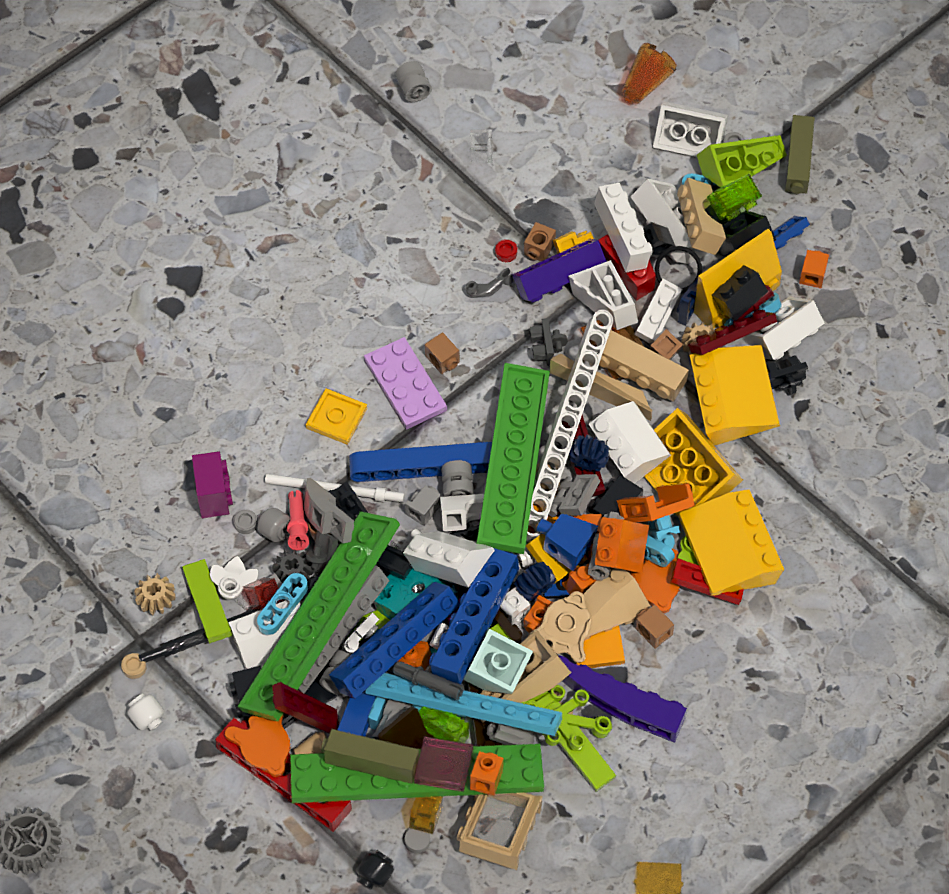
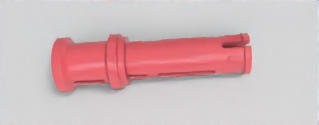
[287,490,309,550]

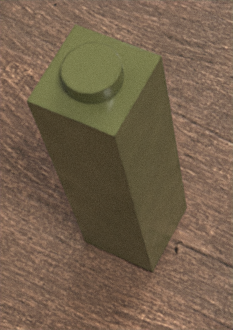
[785,115,815,194]
[321,729,419,784]

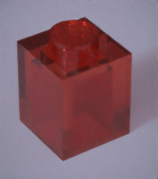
[243,577,283,610]

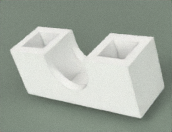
[440,494,484,532]

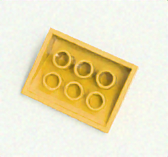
[694,229,782,329]
[690,345,780,446]
[644,408,743,516]
[678,489,784,596]

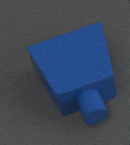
[536,514,598,571]

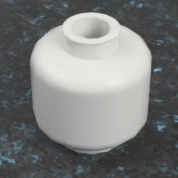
[127,693,164,731]

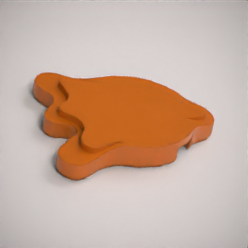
[627,549,680,613]
[225,714,291,777]

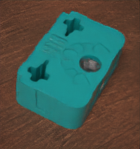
[374,568,452,620]

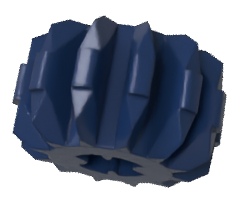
[569,435,609,472]
[514,562,556,601]

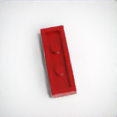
[671,558,744,605]

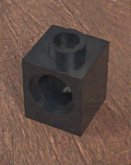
[643,222,675,258]

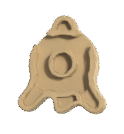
[528,591,591,663]

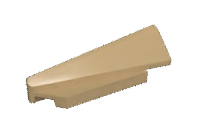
[550,353,653,421]

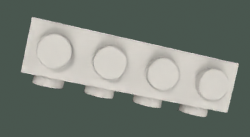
[594,183,652,272]

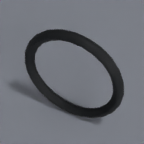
[655,246,702,293]

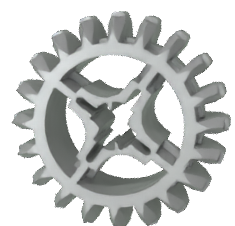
[0,807,62,875]

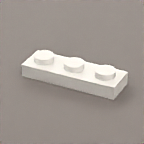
[634,279,682,344]

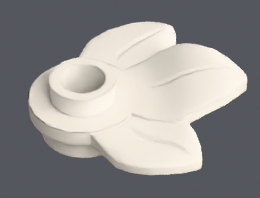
[210,556,258,599]

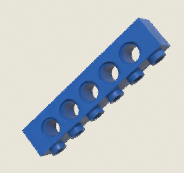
[429,548,520,685]
[329,582,460,699]

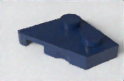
[676,278,698,326]

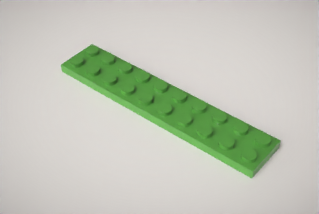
[477,363,550,554]
[238,512,400,722]
[291,744,544,803]

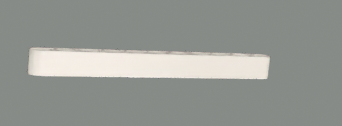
[526,309,613,543]

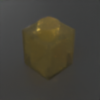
[409,796,443,834]

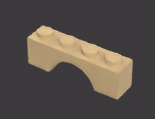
[677,178,726,255]

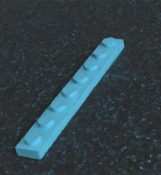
[366,673,562,736]

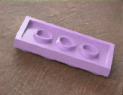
[364,337,447,430]

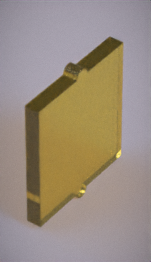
[634,862,684,894]

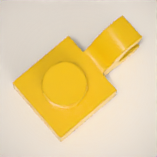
[553,230,594,254]

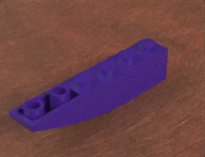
[558,655,687,743]

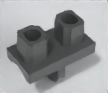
[530,318,568,365]
[306,531,341,574]

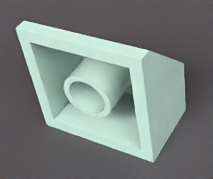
[463,629,533,694]

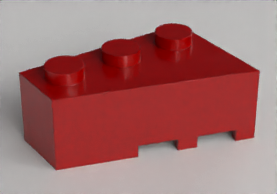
[598,234,656,301]

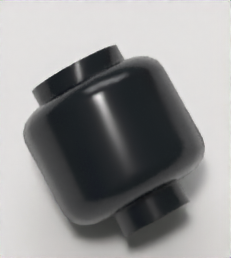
[357,850,394,889]

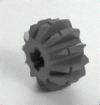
[272,550,313,588]

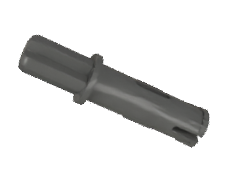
[393,661,464,701]

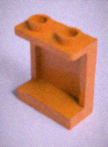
[617,483,695,522]
[595,517,649,573]

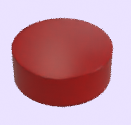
[495,240,518,262]

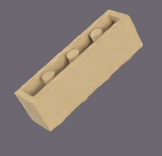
[596,330,689,402]

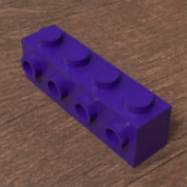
[512,239,606,303]

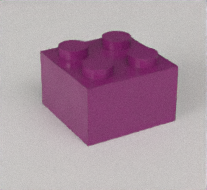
[192,451,233,518]

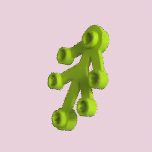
[522,685,612,751]

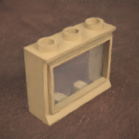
[457,793,543,870]

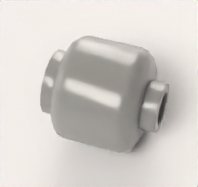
[257,508,290,543]

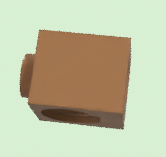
[524,222,556,261]
[649,329,683,360]
[425,332,460,374]
[636,605,674,649]

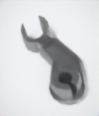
[465,268,514,297]

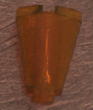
[622,43,677,104]

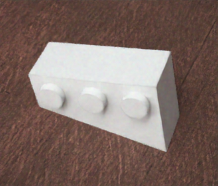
[569,260,638,330]

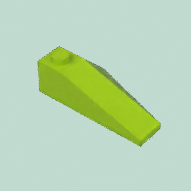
[696,135,787,187]

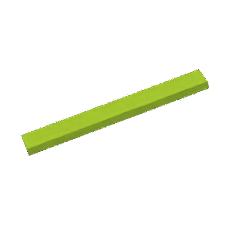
[490,624,616,792]

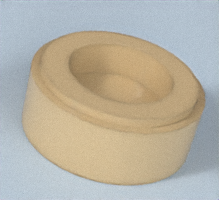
[121,653,147,679]

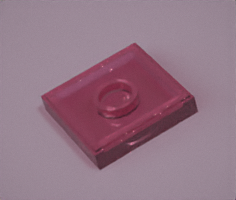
[414,737,474,792]

